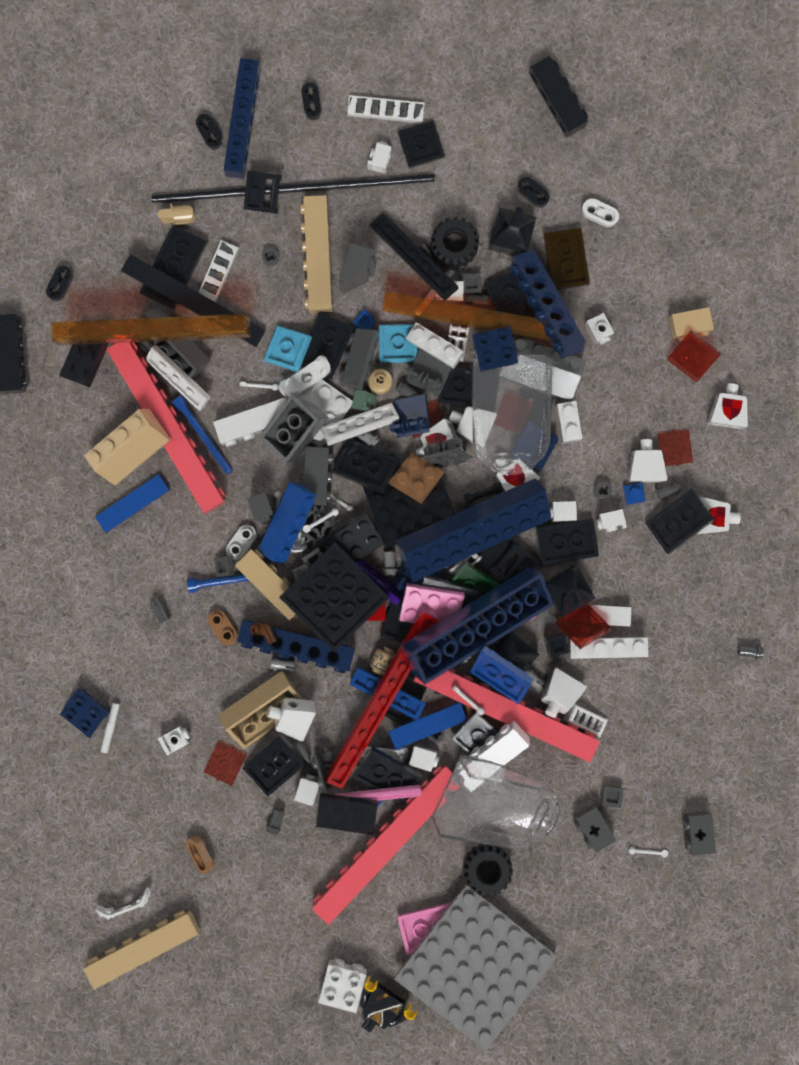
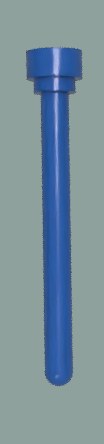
[171,395,232,474]
[187,570,280,593]

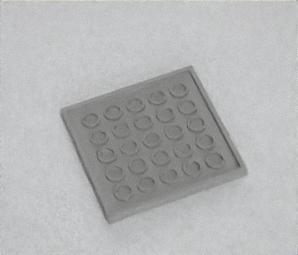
[394,884,558,1050]

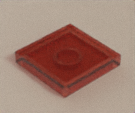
[666,330,721,383]
[556,603,611,649]

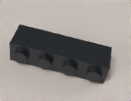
[529,56,588,138]
[0,314,29,394]

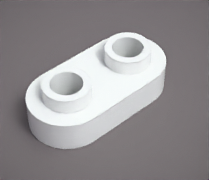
[582,199,619,227]
[226,525,257,560]

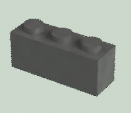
[304,447,333,506]

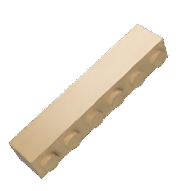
[300,195,333,314]
[83,910,200,990]

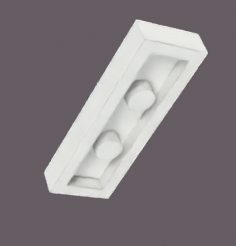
[406,323,464,369]

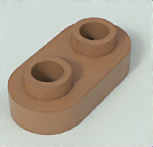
[208,610,238,645]
[186,835,214,874]

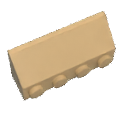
[84,409,171,485]
[218,671,303,749]

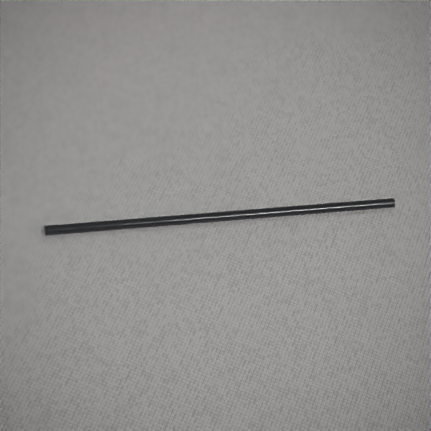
[151,174,435,203]

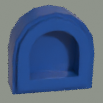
[352,309,375,330]

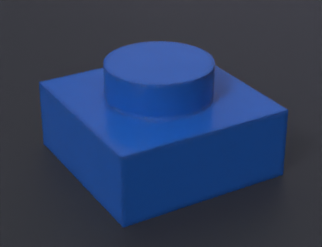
[623,483,646,505]

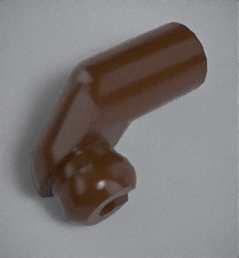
[250,622,277,645]

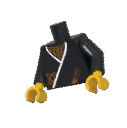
[360,976,418,1033]

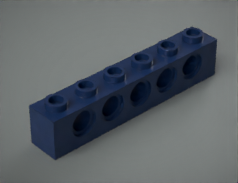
[223,58,261,179]
[510,250,586,359]
[237,619,356,674]

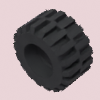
[431,217,479,269]
[463,843,513,897]

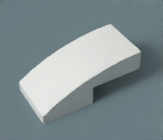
[590,605,631,626]

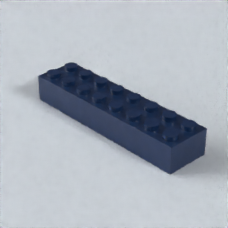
[396,478,552,582]
[401,567,554,685]

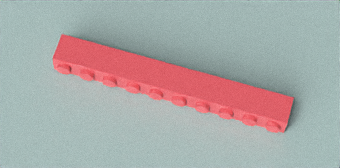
[107,337,226,514]
[413,668,600,763]
[312,764,462,925]

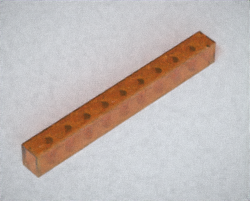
[382,292,565,341]
[51,314,251,345]

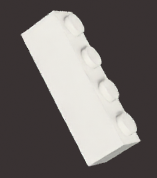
[213,397,287,447]
[568,637,648,659]
[455,721,529,791]

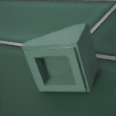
[352,390,377,412]

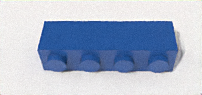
[258,482,317,563]

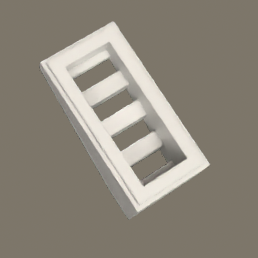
[563,704,608,737]

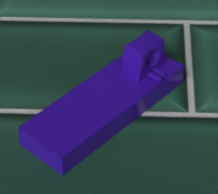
[356,558,404,605]

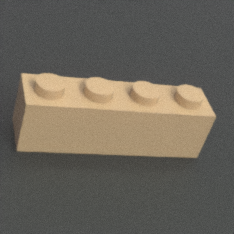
[234,549,295,620]

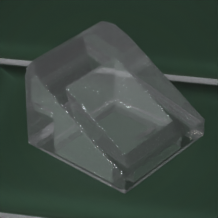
[530,610,558,635]

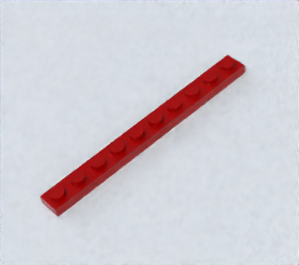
[324,611,439,789]

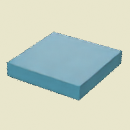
[379,324,417,363]
[264,325,312,373]

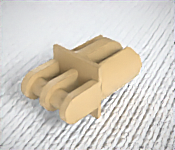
[157,204,196,226]

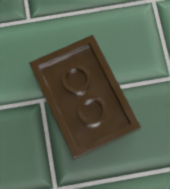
[543,228,590,290]

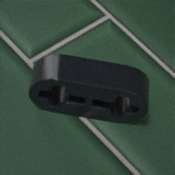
[301,82,321,120]
[196,114,223,150]
[517,177,550,208]
[46,266,73,301]

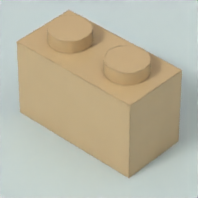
[668,307,714,342]

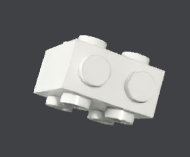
[318,958,367,1013]

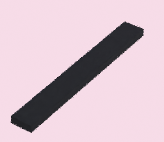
[121,254,266,348]

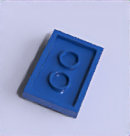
[470,646,534,705]

